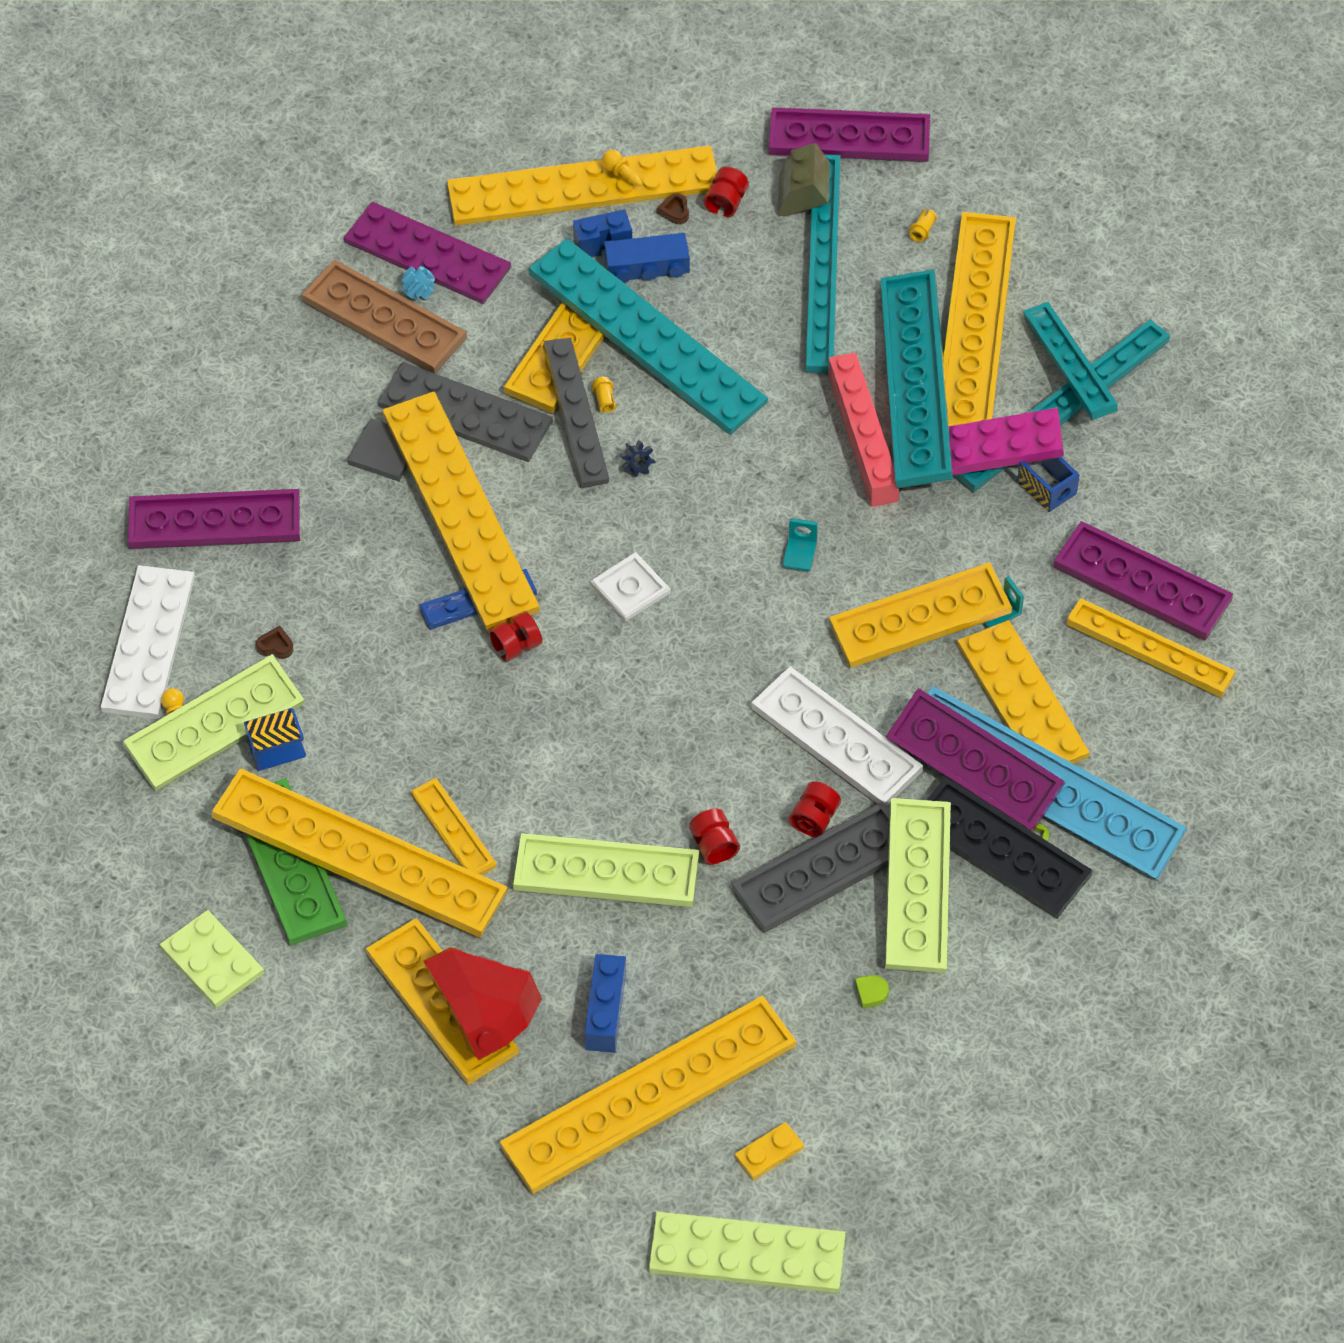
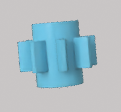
[402,266,435,300]

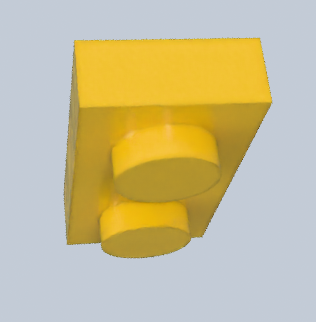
[735,1122,804,1181]

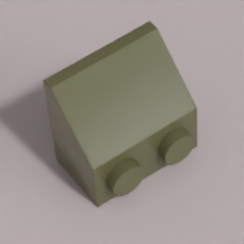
[778,143,830,216]

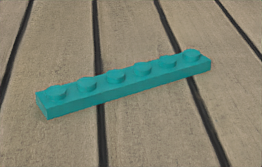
[1023,302,1118,420]

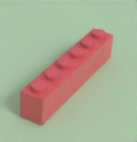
[828,352,899,507]

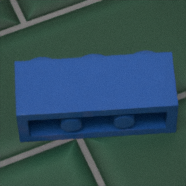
[604,233,690,283]
[585,954,626,1053]

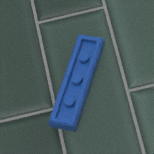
[419,569,537,630]

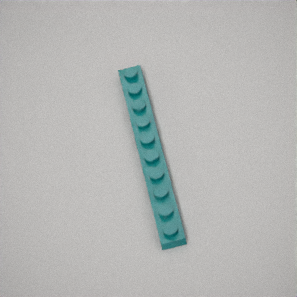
[806,155,840,373]
[954,319,1170,492]

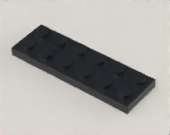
[927,777,1092,919]

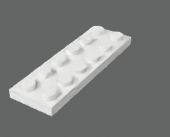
[101,565,195,719]
[751,666,923,807]

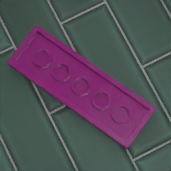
[769,107,930,161]
[344,201,511,305]
[128,489,300,549]
[1053,521,1233,641]
[886,688,1066,832]

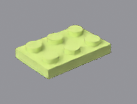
[160,910,264,1008]

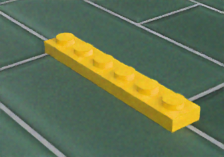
[1066,598,1236,698]

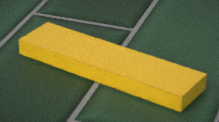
[410,778,497,875]

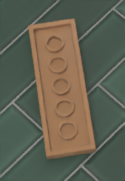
[301,259,467,373]

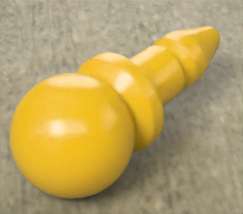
[602,149,642,187]
[161,688,184,715]

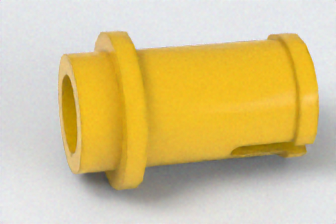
[909,209,937,242]
[592,377,617,413]

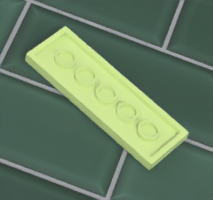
[123,654,304,791]
[885,798,951,973]
[513,833,699,907]
[649,1212,845,1293]

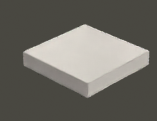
[590,552,671,622]

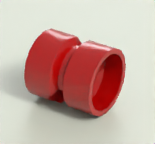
[703,167,749,218]
[489,611,543,662]
[788,781,841,838]
[689,808,740,865]

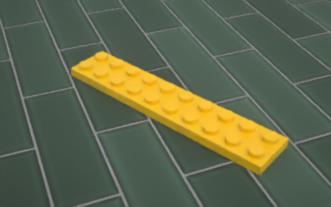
[447,146,717,226]
[943,212,1016,426]
[382,391,540,632]
[212,768,508,938]
[500,995,796,1195]

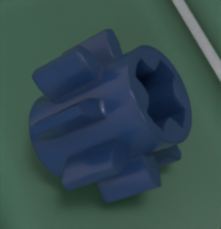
[619,440,656,477]

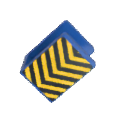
[1017,457,1080,512]
[244,708,306,772]

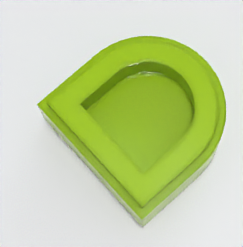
[855,975,889,1009]

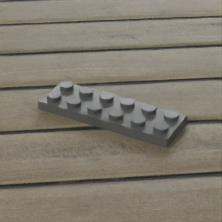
[378,362,553,463]
[732,802,890,933]

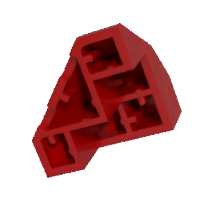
[423,947,542,1060]

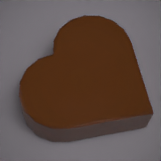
[656,193,689,225]
[256,626,294,659]

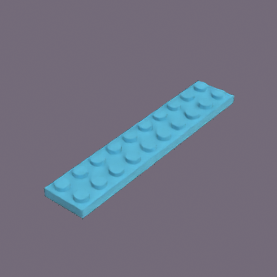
[928,686,1187,880]

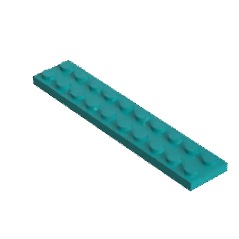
[529,238,768,435]
[880,269,953,488]

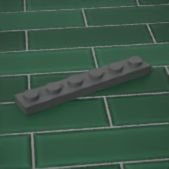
[543,338,609,488]

